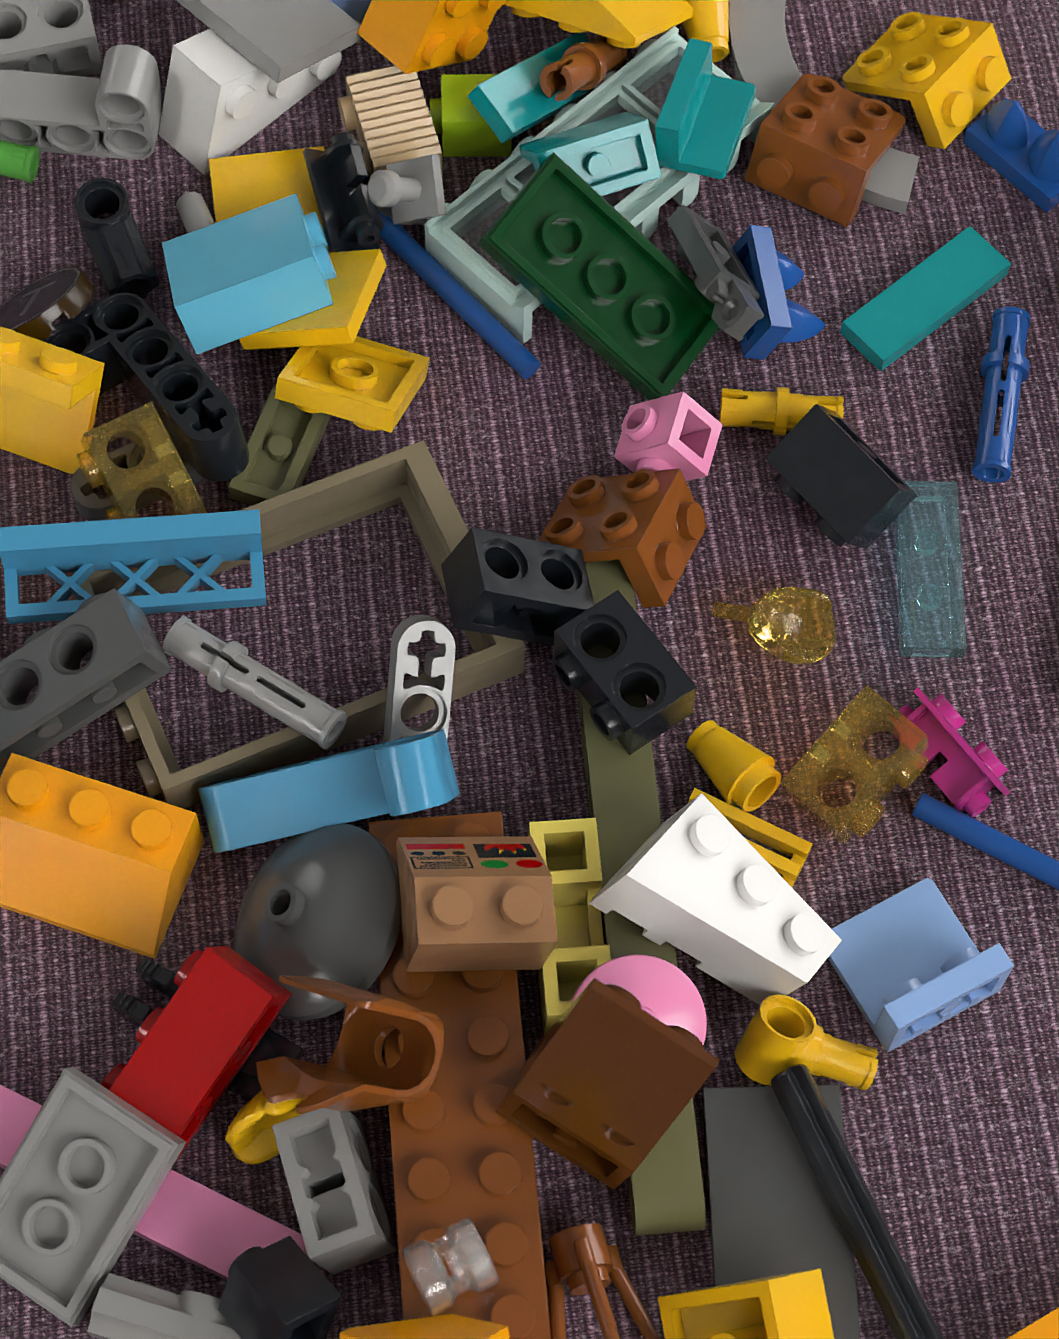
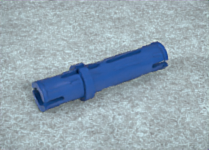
[972,306,1031,483]

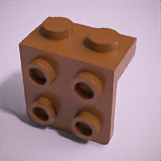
[744,74,905,227]
[538,468,707,608]

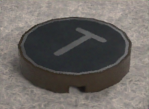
[0,266,94,341]

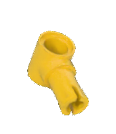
[734,994,878,1091]

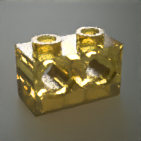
[76,402,208,520]
[780,685,929,844]

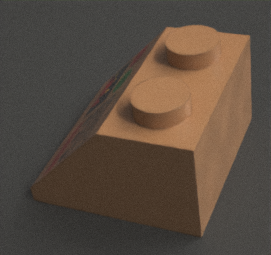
[396,836,558,972]

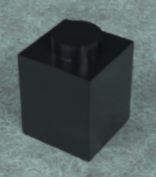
[218,1236,342,1339]

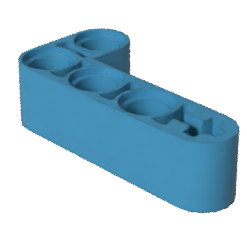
[198,729,460,853]

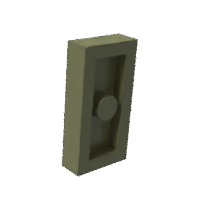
[228,386,331,505]

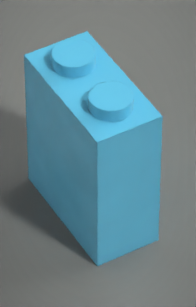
[162,193,337,354]

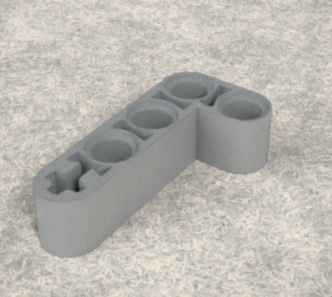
[0,44,164,160]

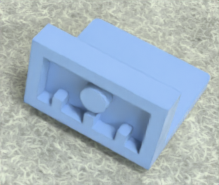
[828,878,1014,1053]

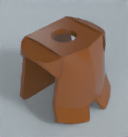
[256,975,444,1113]

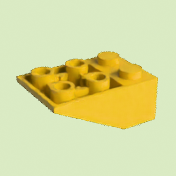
[504,0,694,48]

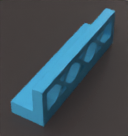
[0,509,266,624]

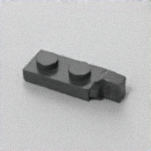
[667,205,764,341]

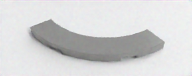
[728,0,920,214]

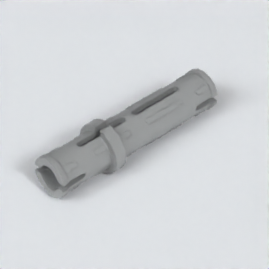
[162,616,347,750]

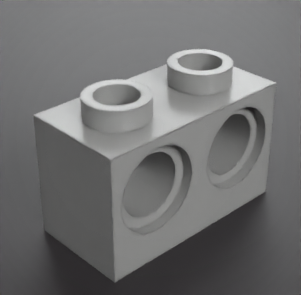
[0,0,103,76]
[272,1108,398,1275]

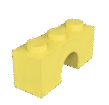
[528,818,611,1035]

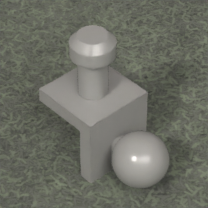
[367,154,446,225]

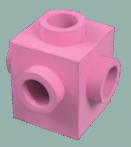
[614,391,723,481]

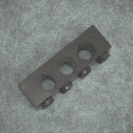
[0,588,173,777]

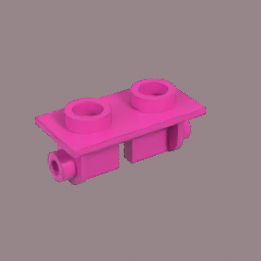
[889,687,1011,817]

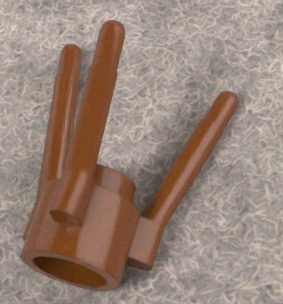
[544,1223,660,1339]

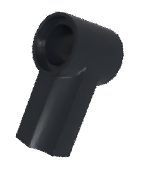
[75,177,159,299]

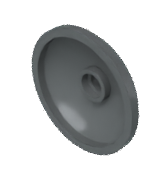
[235,823,402,1021]

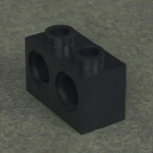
[441,527,595,646]
[551,590,697,755]

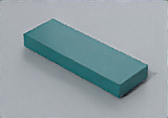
[468,33,607,144]
[840,226,1011,372]

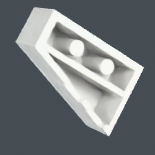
[158,29,342,175]
[588,793,842,1005]

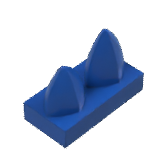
[963,98,1059,213]
[733,225,825,360]

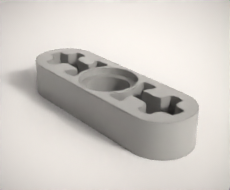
[383,615,456,743]

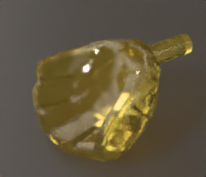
[712,586,836,665]

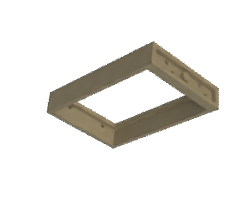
[72,440,525,809]

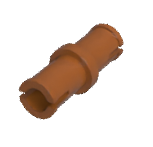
[540,35,627,101]

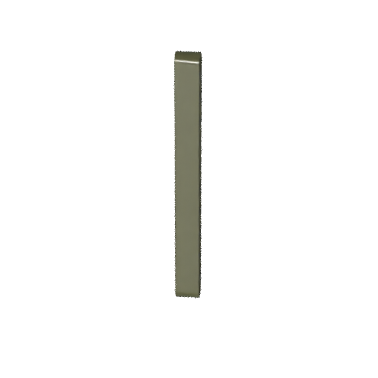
[577,560,705,1236]

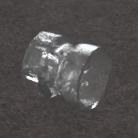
[401,1216,499,1316]

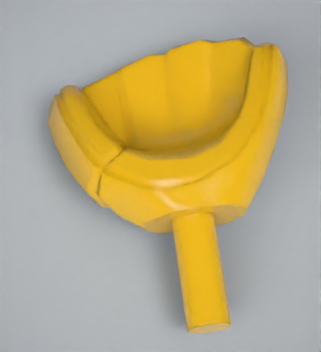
[225,1091,307,1165]

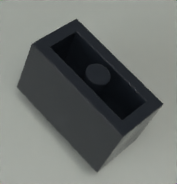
[765,404,918,549]

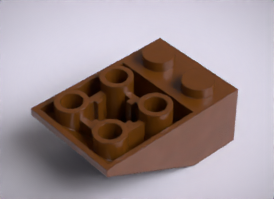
[496,978,720,1190]

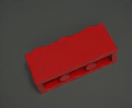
[100,946,292,1162]

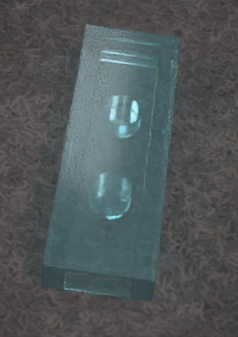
[894,481,967,658]

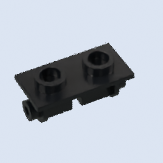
[303,132,384,252]

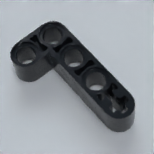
[43,293,249,482]

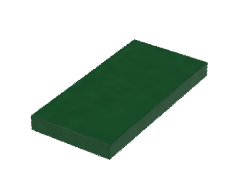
[477,152,719,400]

